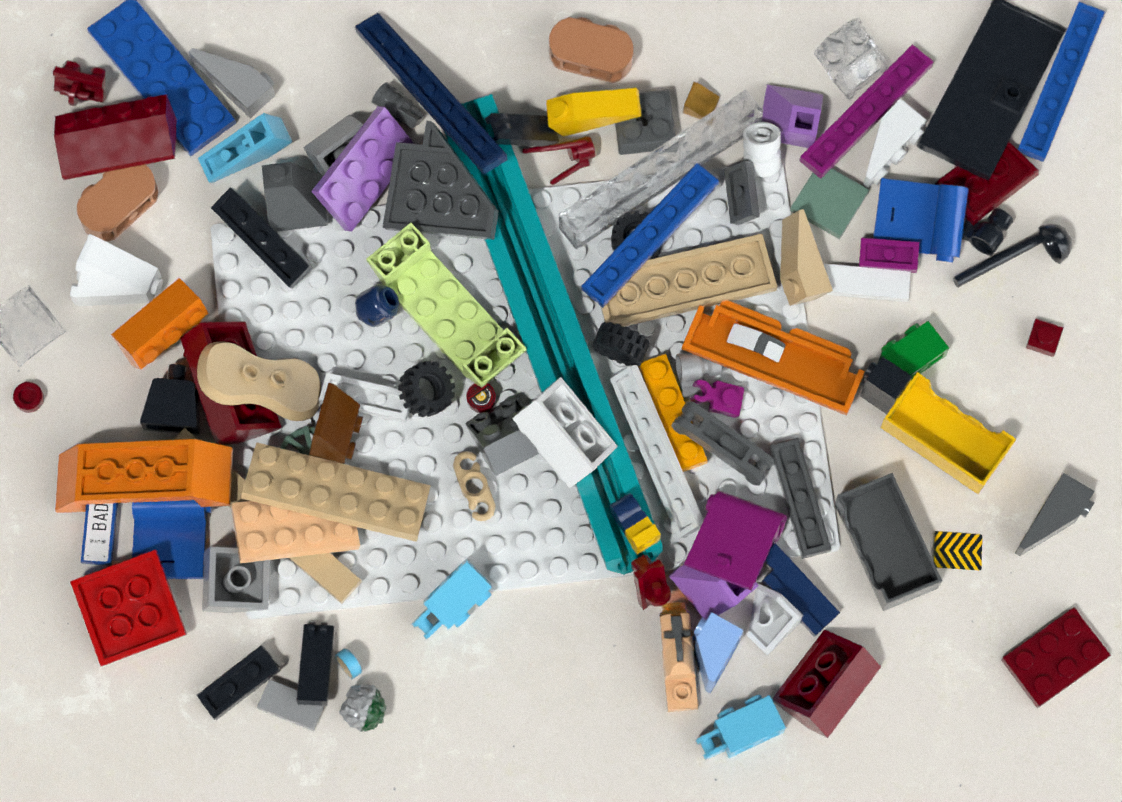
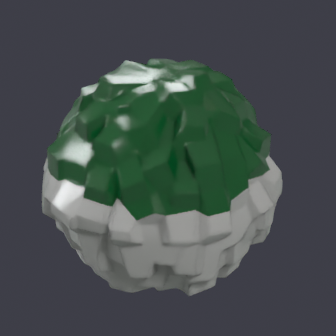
[339,684,387,732]

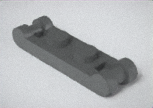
[671,401,774,486]

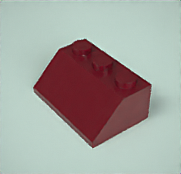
[772,629,881,738]

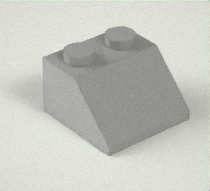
[303,115,363,177]
[202,546,270,613]

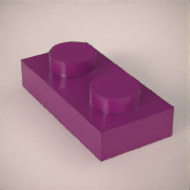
[859,238,919,273]

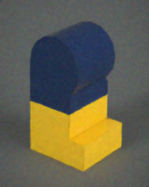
[609,492,661,555]

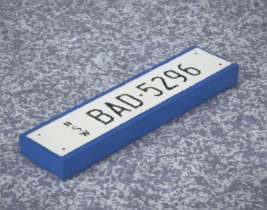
[81,503,118,566]

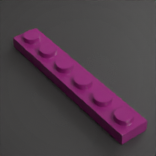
[799,44,934,179]

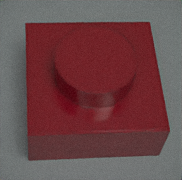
[1026,318,1063,357]

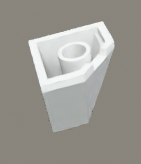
[70,234,163,306]

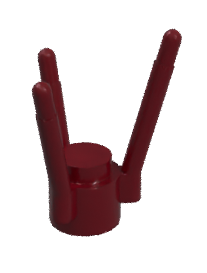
[522,136,596,185]

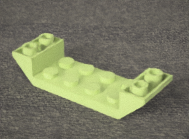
[366,223,527,388]

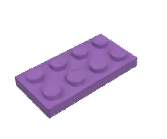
[311,106,414,232]

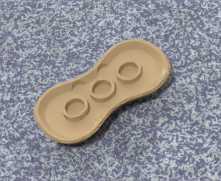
[197,341,322,421]

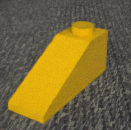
[546,88,641,137]

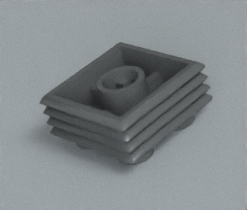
[615,90,676,155]

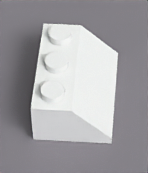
[512,377,618,488]

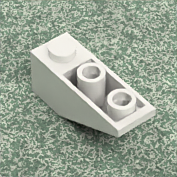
[863,99,926,189]

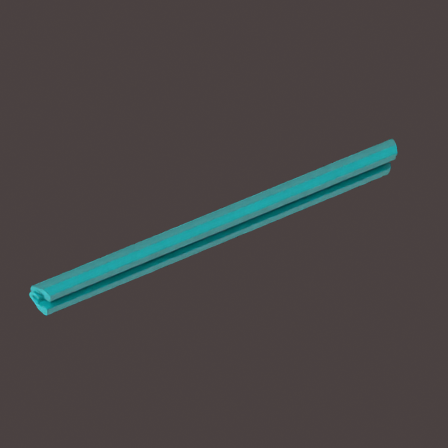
[443,94,663,575]

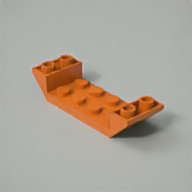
[55,439,233,513]

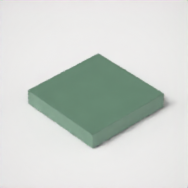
[790,169,869,239]

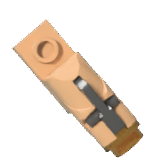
[659,602,698,712]

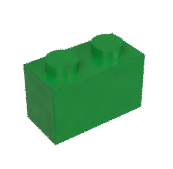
[878,321,949,380]

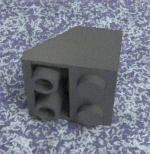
[465,397,539,476]

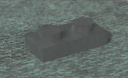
[724,160,760,225]

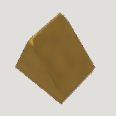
[683,82,720,123]

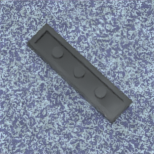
[769,438,832,559]

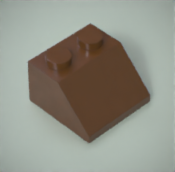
[309,383,363,464]

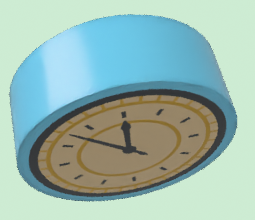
[335,648,362,679]

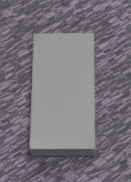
[257,679,324,731]

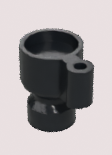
[962,208,1013,256]

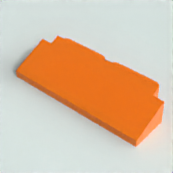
[681,300,865,416]

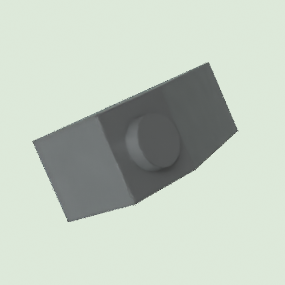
[1015,473,1095,556]

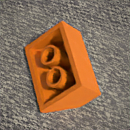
[111,278,209,370]

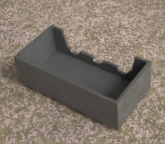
[834,473,942,611]

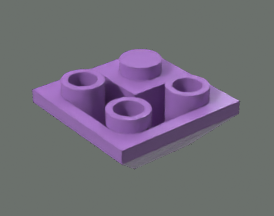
[760,84,823,148]
[669,562,759,620]

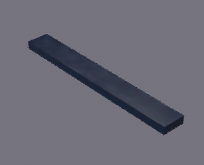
[355,12,508,175]

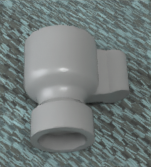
[675,352,722,398]

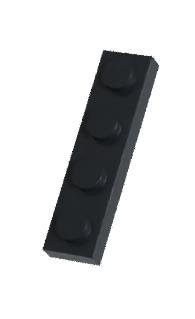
[211,187,312,289]

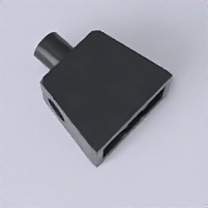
[140,364,200,435]

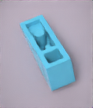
[198,113,292,183]

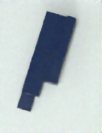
[762,542,840,637]

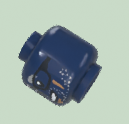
[355,284,399,327]

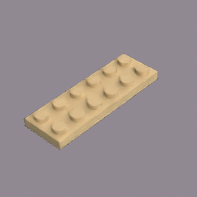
[600,234,777,327]
[241,442,431,542]

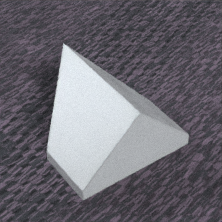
[746,583,803,655]

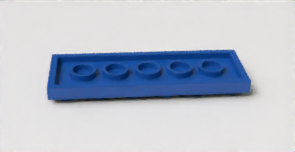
[87,0,236,157]

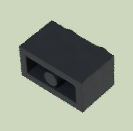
[860,357,912,414]

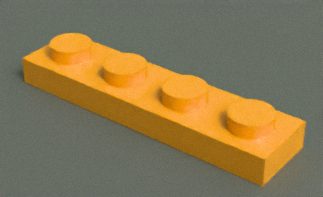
[638,354,708,472]

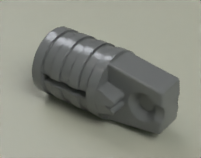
[371,82,424,128]

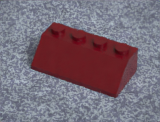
[54,94,177,180]
[180,321,282,445]

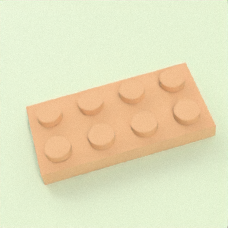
[231,501,360,563]

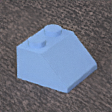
[692,612,743,694]

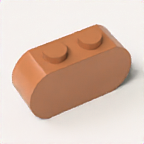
[549,17,634,83]
[77,165,158,241]

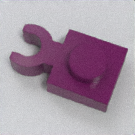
[690,380,744,418]

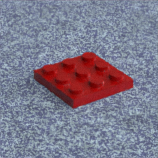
[70,550,187,667]

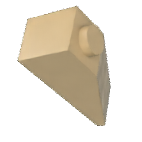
[780,209,833,306]

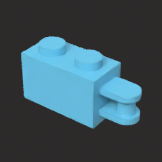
[412,558,492,639]
[696,695,786,760]

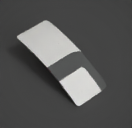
[727,324,785,362]

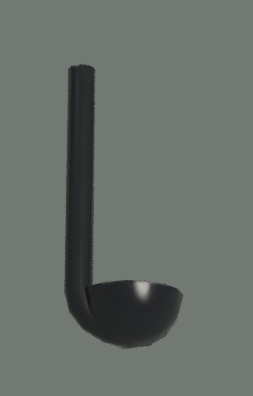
[953,223,1072,288]

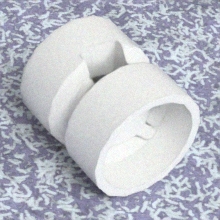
[743,122,781,177]

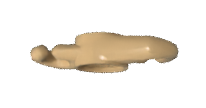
[453,451,496,521]

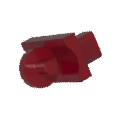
[53,60,106,107]
[631,555,671,610]

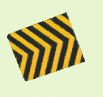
[934,531,982,571]

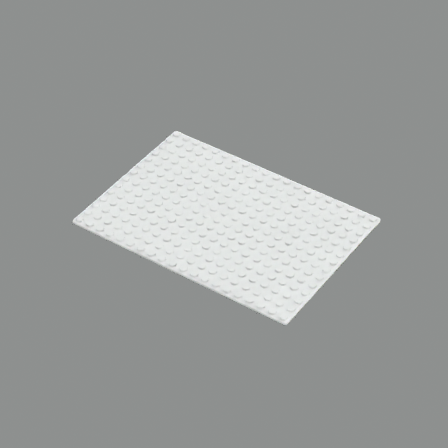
[211,163,840,620]

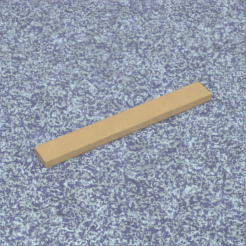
[173,428,362,604]

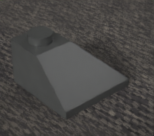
[262,162,328,232]

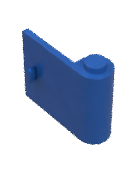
[873,178,969,263]
[132,500,212,579]

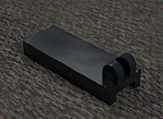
[485,113,560,146]
[297,621,335,706]
[196,645,281,720]

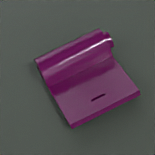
[684,490,787,591]

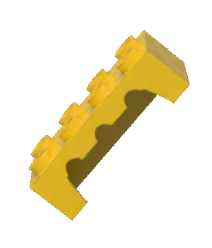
[880,372,1016,495]

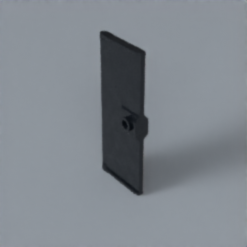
[916,0,1065,180]

